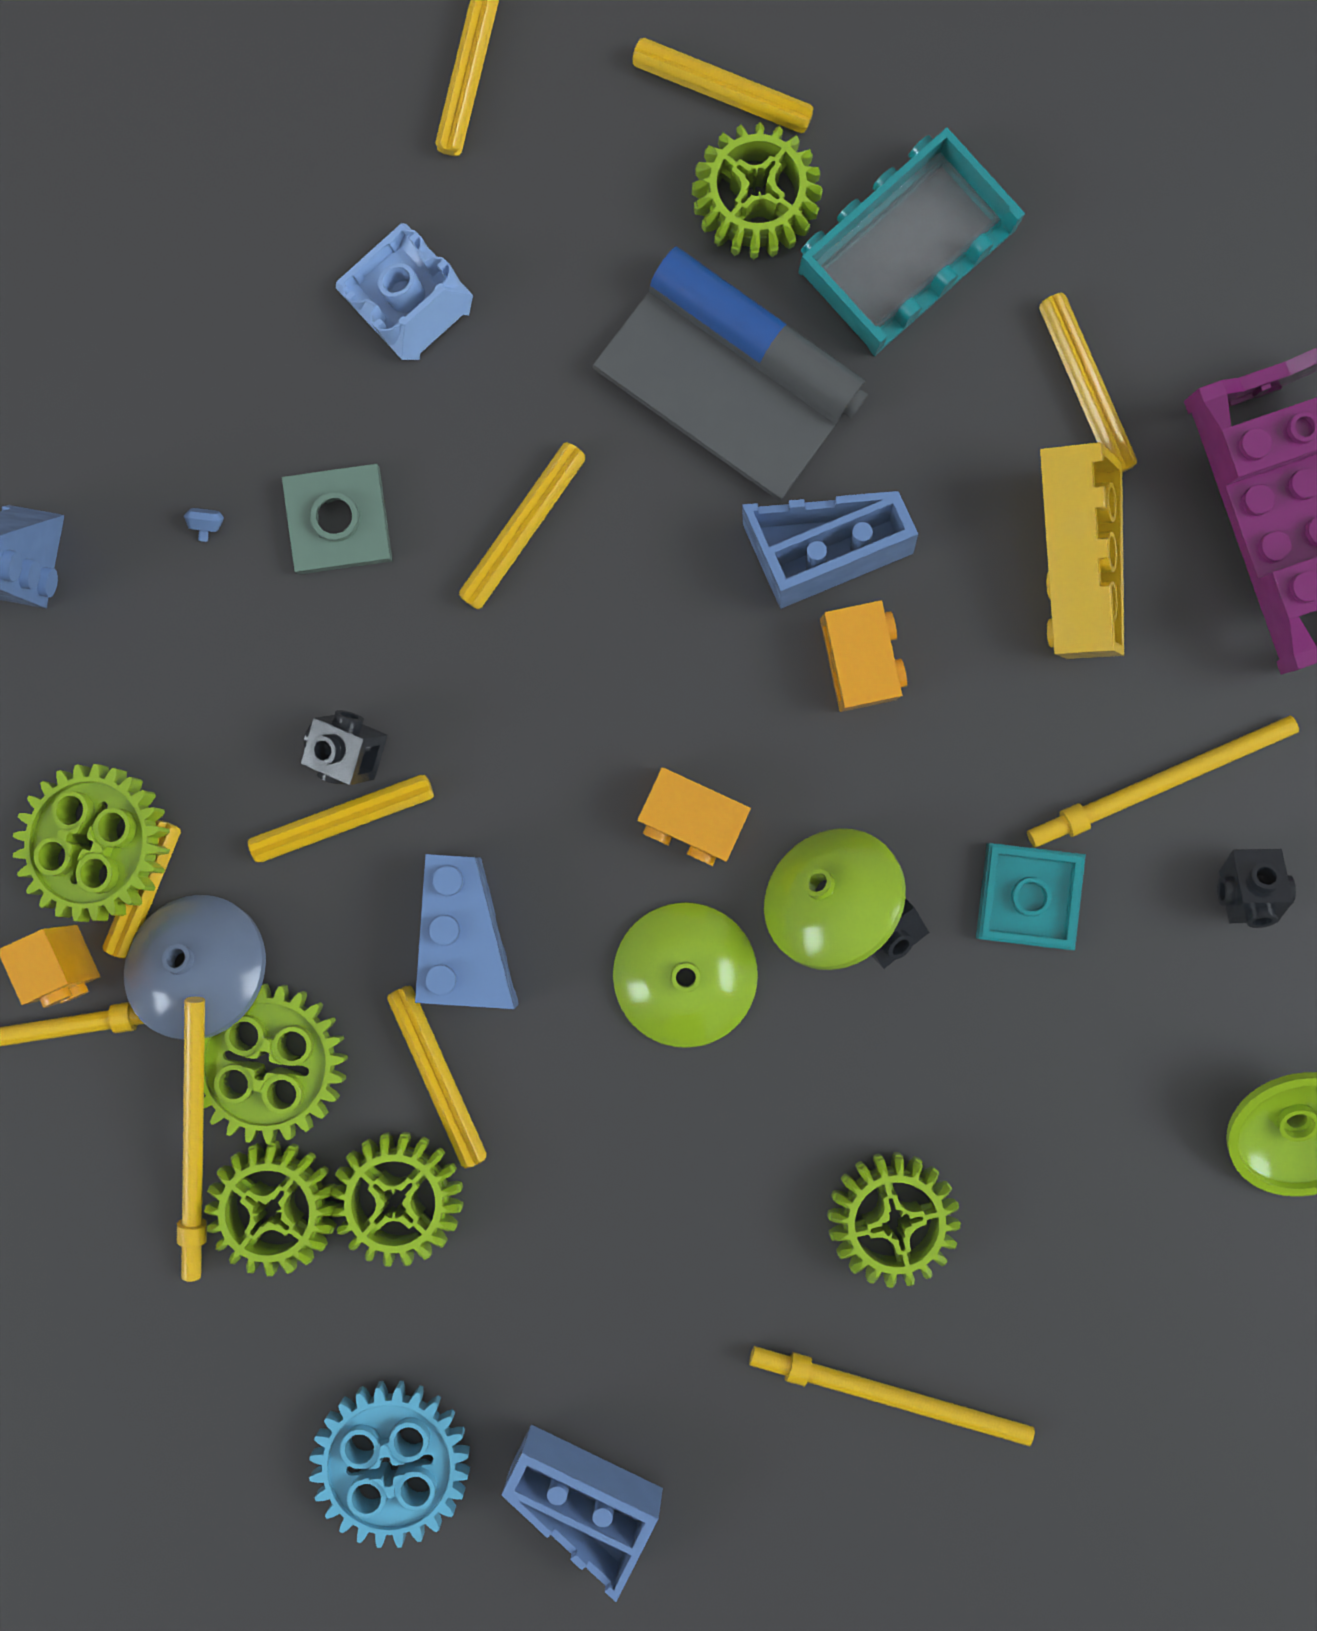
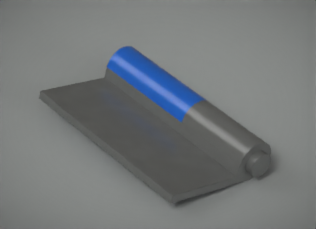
[593,246,868,501]

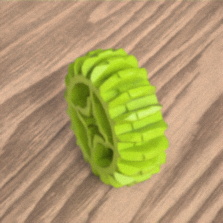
[692,121,823,260]
[330,1132,463,1266]
[204,1141,339,1277]
[827,1152,961,1288]

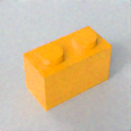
[820,600,907,712]
[637,767,751,866]
[0,925,101,1008]

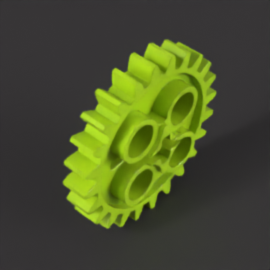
[13,764,170,922]
[204,983,348,1144]

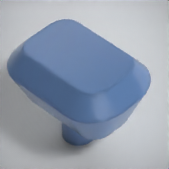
[184,508,224,542]

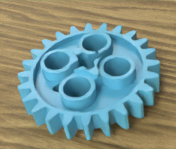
[309,1381,471,1548]

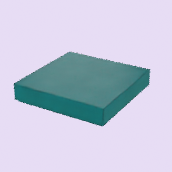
[976,843,1086,951]

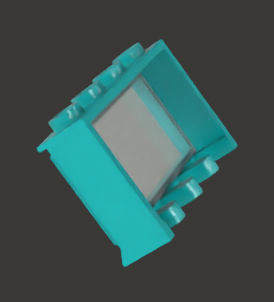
[798,127,1025,357]

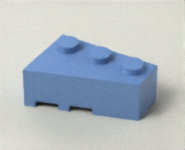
[742,491,918,609]
[0,505,64,608]
[415,854,519,1009]
[502,1424,663,1602]

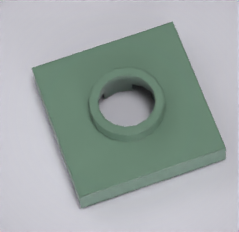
[282,464,393,575]

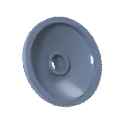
[124,895,266,1040]

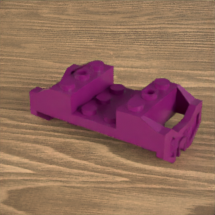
[1184,348,1317,675]

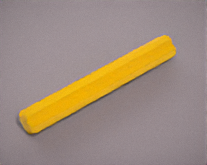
[435,0,499,157]
[632,38,813,133]
[1039,292,1137,473]
[459,442,585,609]
[248,775,434,862]
[387,986,487,1169]

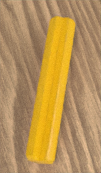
[102,820,181,959]

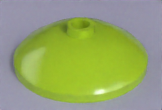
[764,828,906,970]
[613,902,758,1048]
[1226,1072,1317,1196]

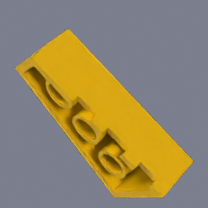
[1040,442,1124,659]

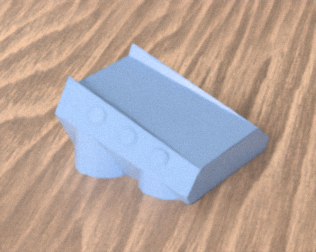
[336,223,473,360]

